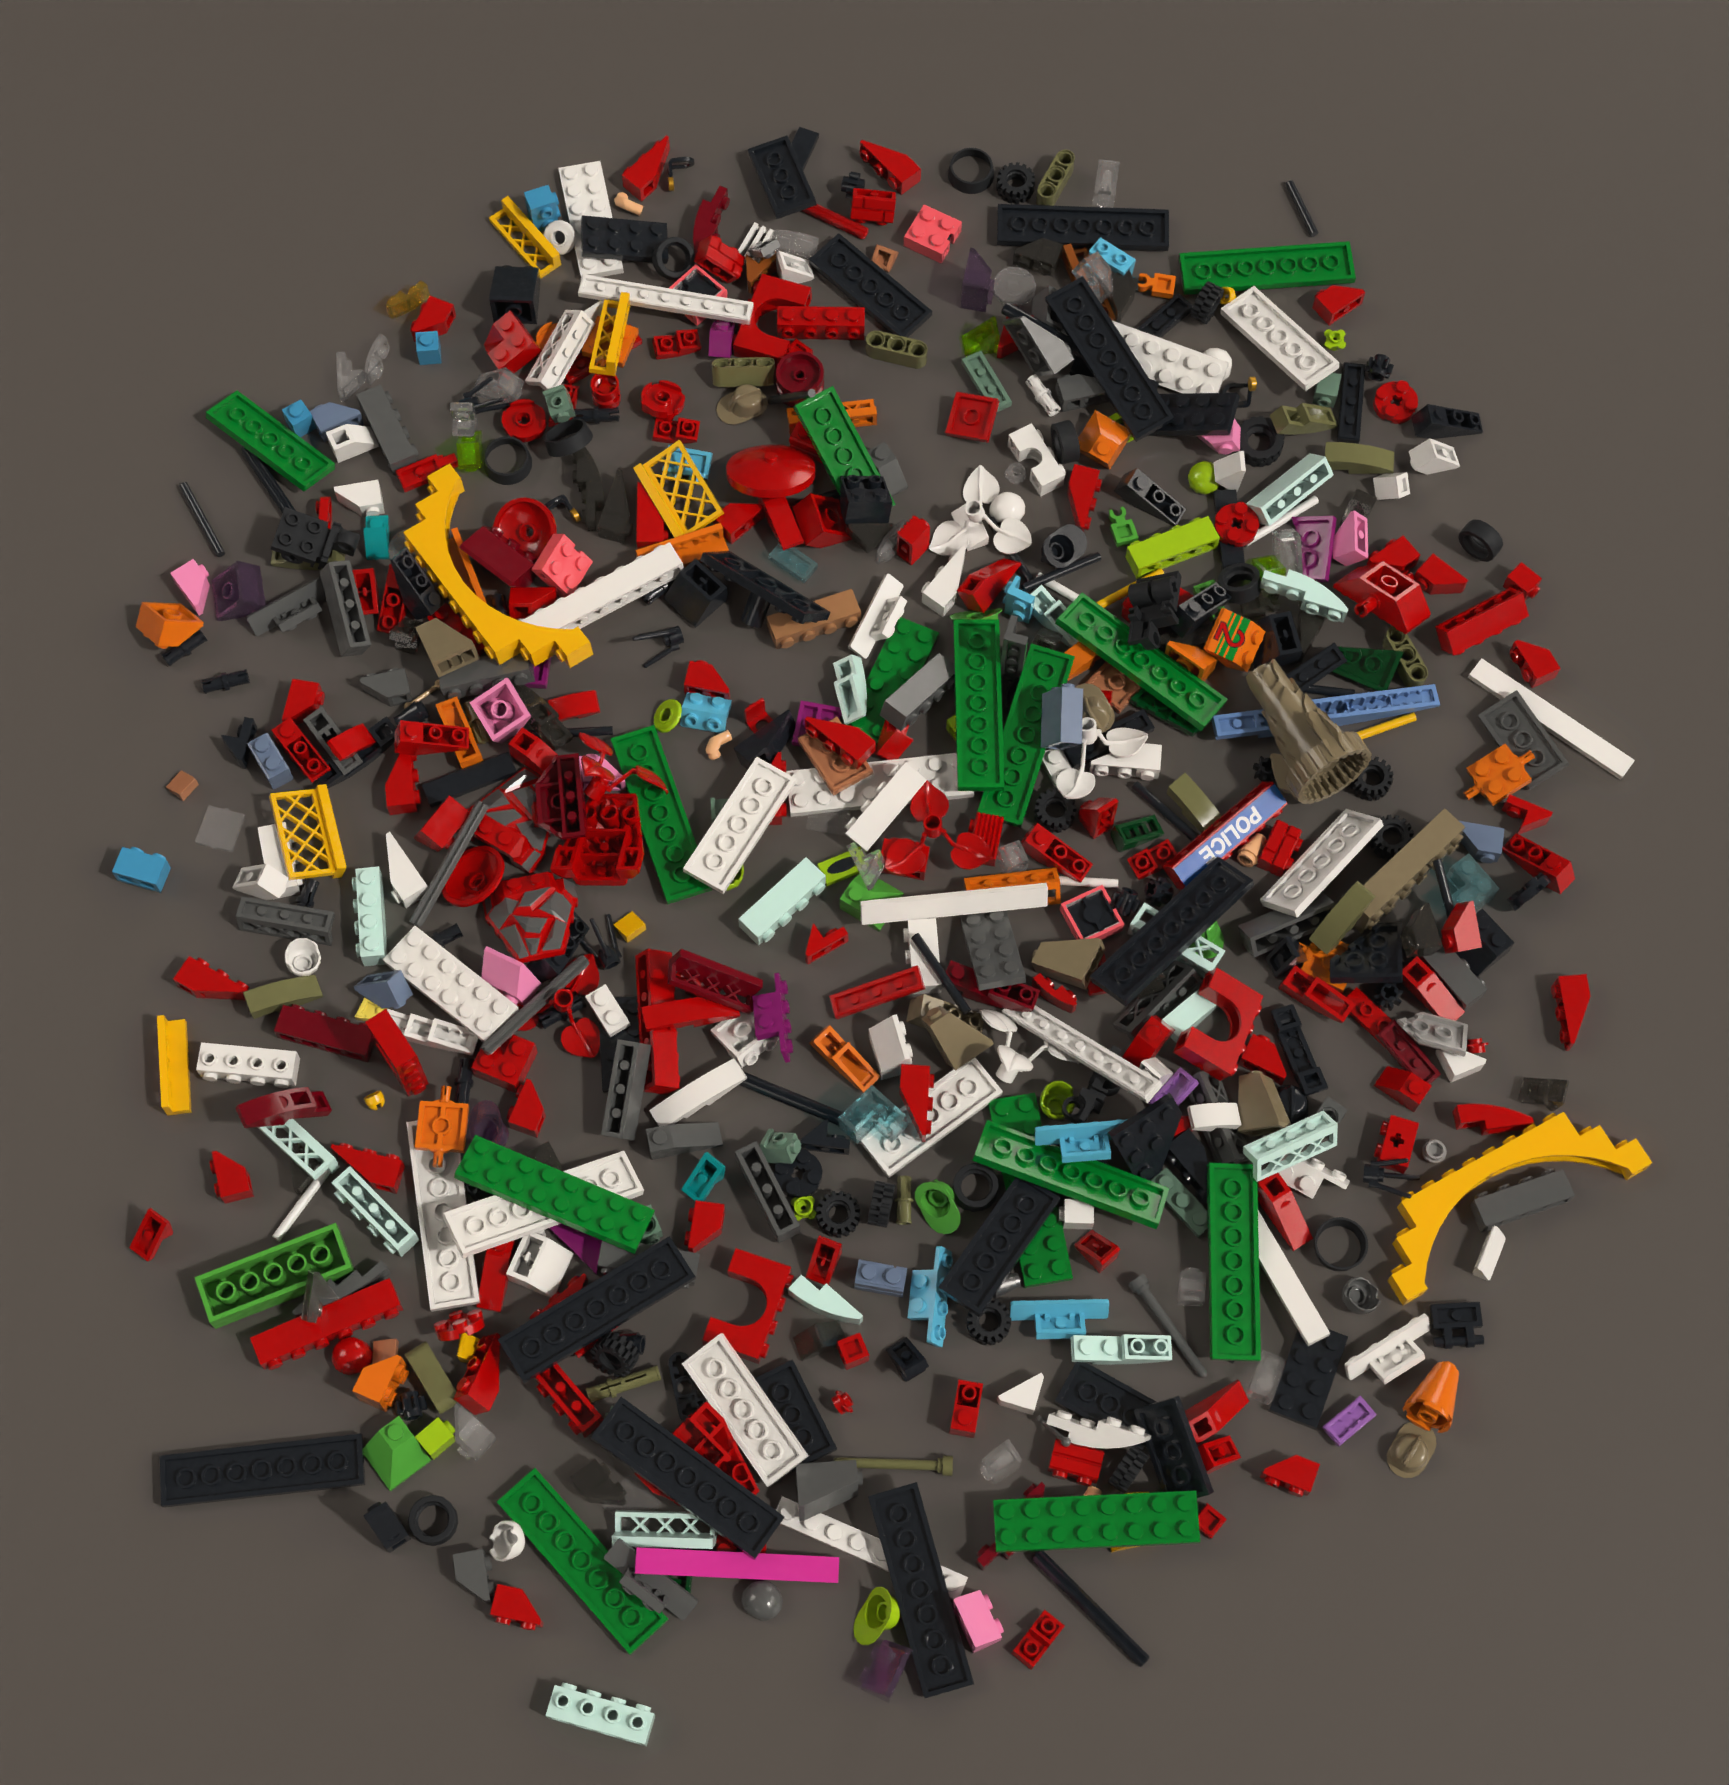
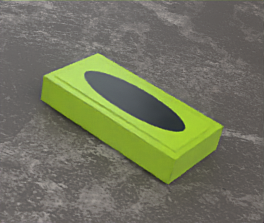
[817,847,869,886]

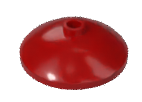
[493,497,557,558]
[442,846,505,907]

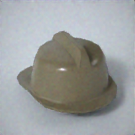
[716,384,768,425]
[1075,683,1115,733]
[1387,1422,1437,1478]

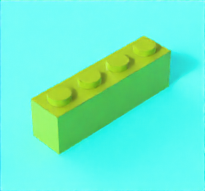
[1125,516,1220,579]

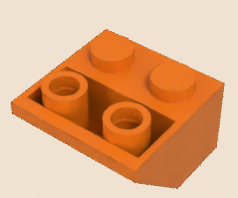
[352,1355,409,1412]

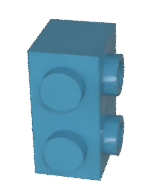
[524,185,561,232]
[112,847,171,893]

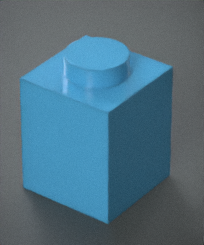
[415,331,442,365]
[282,399,316,437]

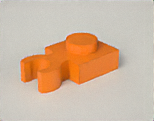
[1137,273,1176,299]

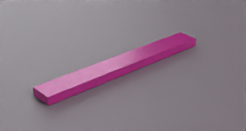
[634,1547,839,1583]

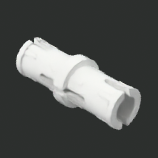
[1025,374,1061,417]

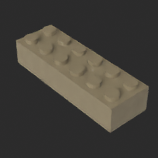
[1354,808,1465,934]

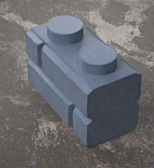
[247,733,294,790]
[854,1259,907,1298]

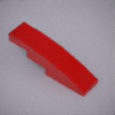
[641,994,740,1032]

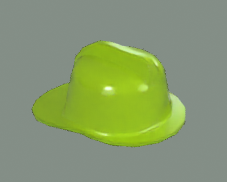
[853,1587,900,1645]

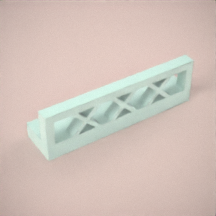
[1127,902,1225,979]
[1243,1111,1338,1182]
[258,1119,339,1180]
[612,1510,716,1549]

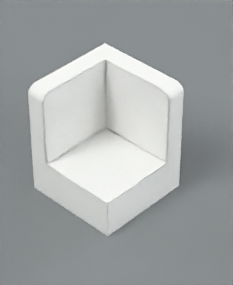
[1373,472,1410,500]

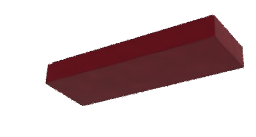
[1375,1019,1441,1084]

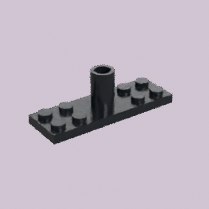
[700,551,830,628]

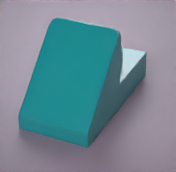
[363,515,389,560]
[681,1152,726,1201]

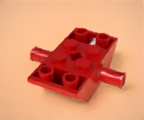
[1333,561,1431,634]

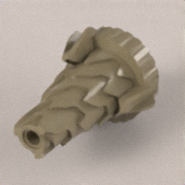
[1246,659,1372,804]

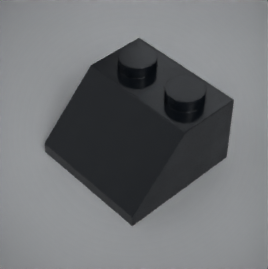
[1455,908,1514,976]

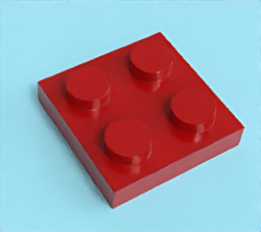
[945,392,999,443]

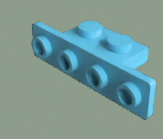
[1035,1119,1128,1163]
[907,1246,953,1347]
[1010,1299,1109,1339]

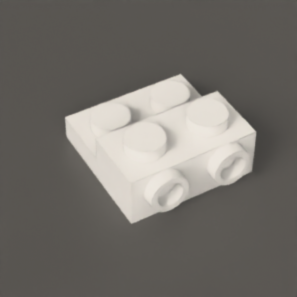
[710,1003,779,1068]

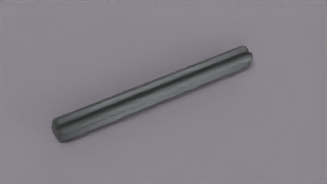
[410,801,488,927]
[481,955,589,1055]

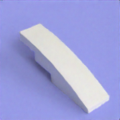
[387,1009,478,1055]
[649,1058,747,1127]

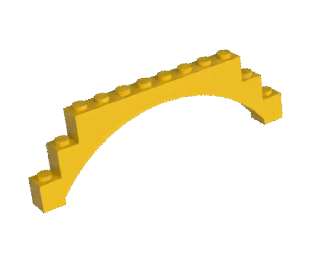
[403,463,593,668]
[1387,1112,1652,1305]

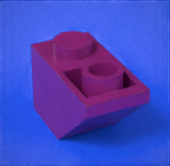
[708,320,736,358]

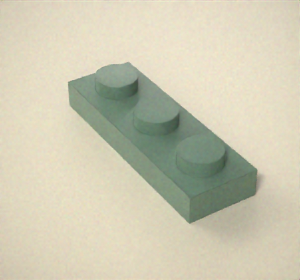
[961,351,1012,412]
[1151,1167,1208,1238]

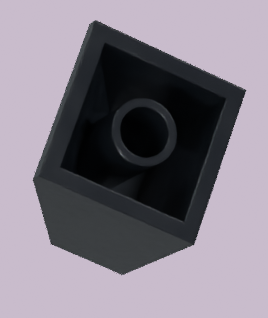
[489,265,541,324]

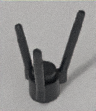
[459,377,512,417]
[632,626,684,668]
[581,914,622,970]
[1363,1158,1420,1199]

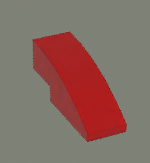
[1278,965,1356,1023]
[1452,1104,1534,1136]

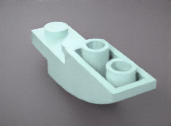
[1259,569,1348,623]
[1070,1334,1172,1365]

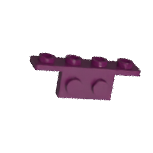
[753,973,793,1063]

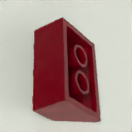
[459,525,538,587]

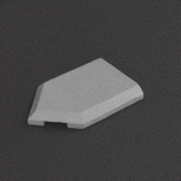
[1396,1012,1468,1057]

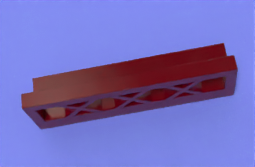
[668,949,763,1015]

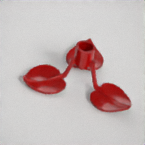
[578,732,668,802]
[885,780,992,875]
[517,954,600,1058]

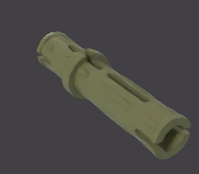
[585,1365,661,1403]

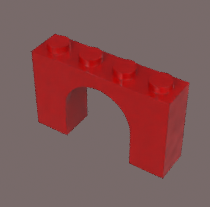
[732,273,812,368]
[1173,967,1263,1081]
[365,1009,429,1097]
[702,1248,794,1364]

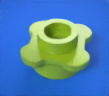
[1324,329,1346,351]
[791,1196,816,1221]

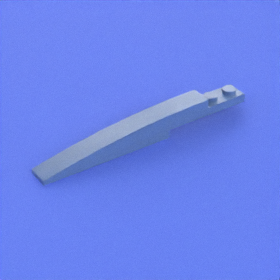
[1212,684,1440,740]

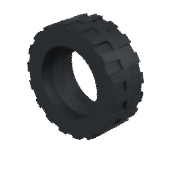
[1235,416,1284,467]

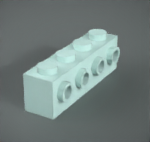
[1246,453,1334,526]
[738,857,826,945]
[352,866,388,966]
[331,1166,419,1257]
[545,1682,655,1747]

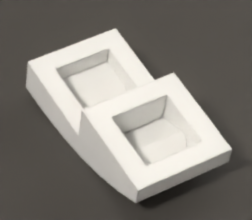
[1187,1103,1242,1131]

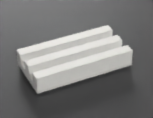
[738,222,774,264]

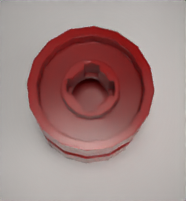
[591,374,621,408]

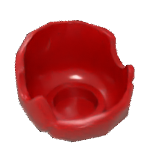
[332,1337,373,1375]

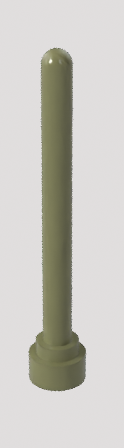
[833,1455,953,1476]

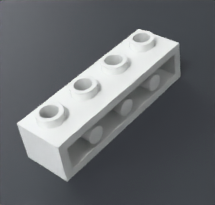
[845,762,927,852]
[196,1042,300,1088]

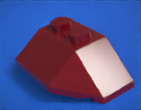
[535,753,587,840]

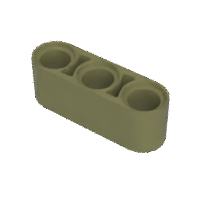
[1036,149,1075,206]
[866,330,928,369]
[712,357,776,387]
[1382,626,1428,687]
[405,1341,459,1415]

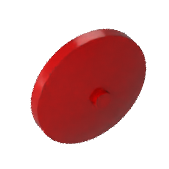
[726,444,816,498]

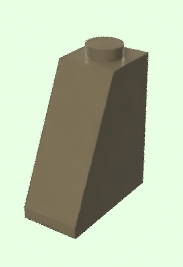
[415,618,481,677]
[1031,938,1106,990]
[921,1006,994,1071]
[1238,1071,1291,1137]

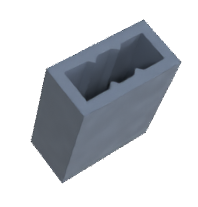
[1041,683,1083,750]

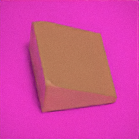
[871,244,899,272]
[166,770,199,801]
[372,1339,399,1364]

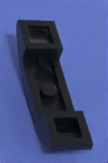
[318,716,396,788]
[1271,1004,1328,1096]

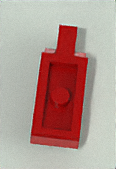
[395,453,459,492]

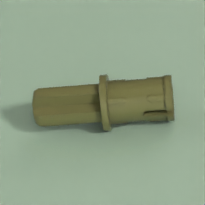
[463,700,490,744]
[895,1175,914,1225]

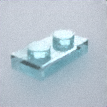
[769,544,818,583]

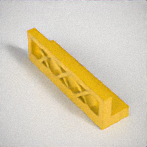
[489,196,561,278]
[589,292,630,376]
[157,1015,192,1116]

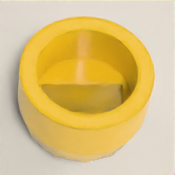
[1220,287,1236,304]
[364,1090,385,1111]

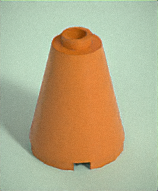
[1403,1361,1459,1433]

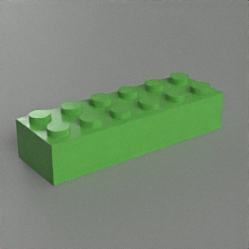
[194,1223,355,1329]

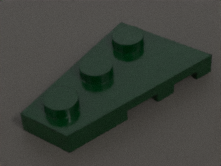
[1332,646,1404,691]
[1129,689,1209,737]

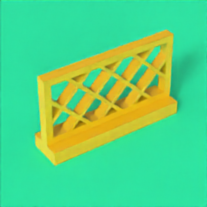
[633,440,724,538]
[269,784,347,880]

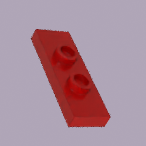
[1347,987,1409,1045]

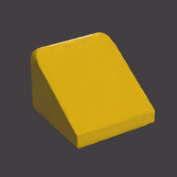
[613,911,646,943]
[457,1333,480,1363]

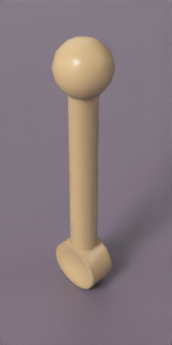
[404,679,440,709]

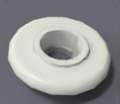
[543,220,576,255]

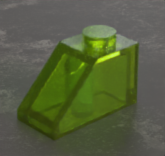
[456,430,482,472]

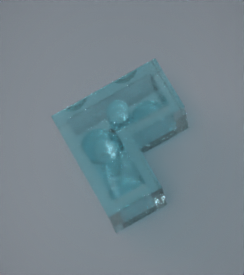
[1443,854,1500,912]
[838,1085,908,1144]

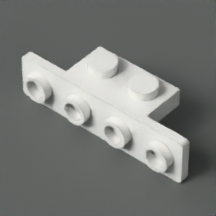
[848,574,907,659]
[1262,1135,1350,1199]
[1345,1313,1430,1384]

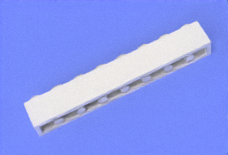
[519,542,684,629]

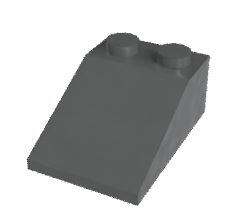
[1002,316,1074,376]

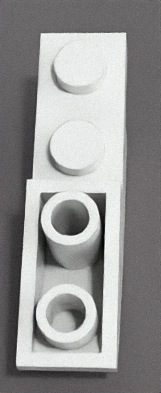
[1046,1410,1151,1449]

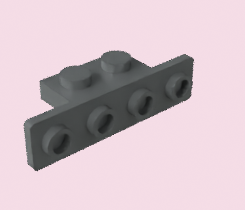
[246,576,326,636]
[604,1538,698,1620]

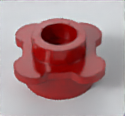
[1466,1038,1489,1054]
[831,1390,854,1415]

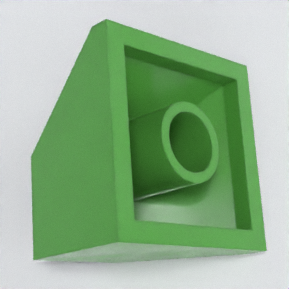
[840,870,904,932]
[363,1416,432,1491]

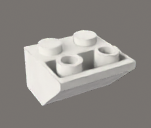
[868,1014,913,1080]
[506,1233,574,1298]

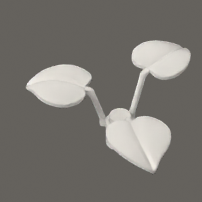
[929,465,1032,556]
[1056,717,1148,799]
[978,1010,1080,1083]

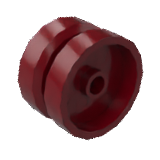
[776,351,824,408]

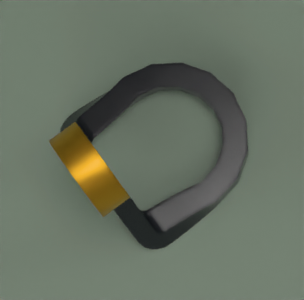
[668,157,695,191]
[1221,377,1257,408]
[544,495,581,522]

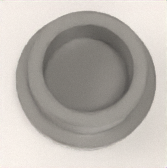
[1422,1139,1447,1164]

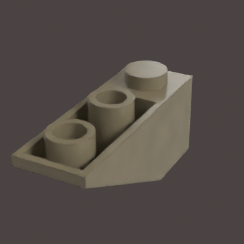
[906,994,984,1032]

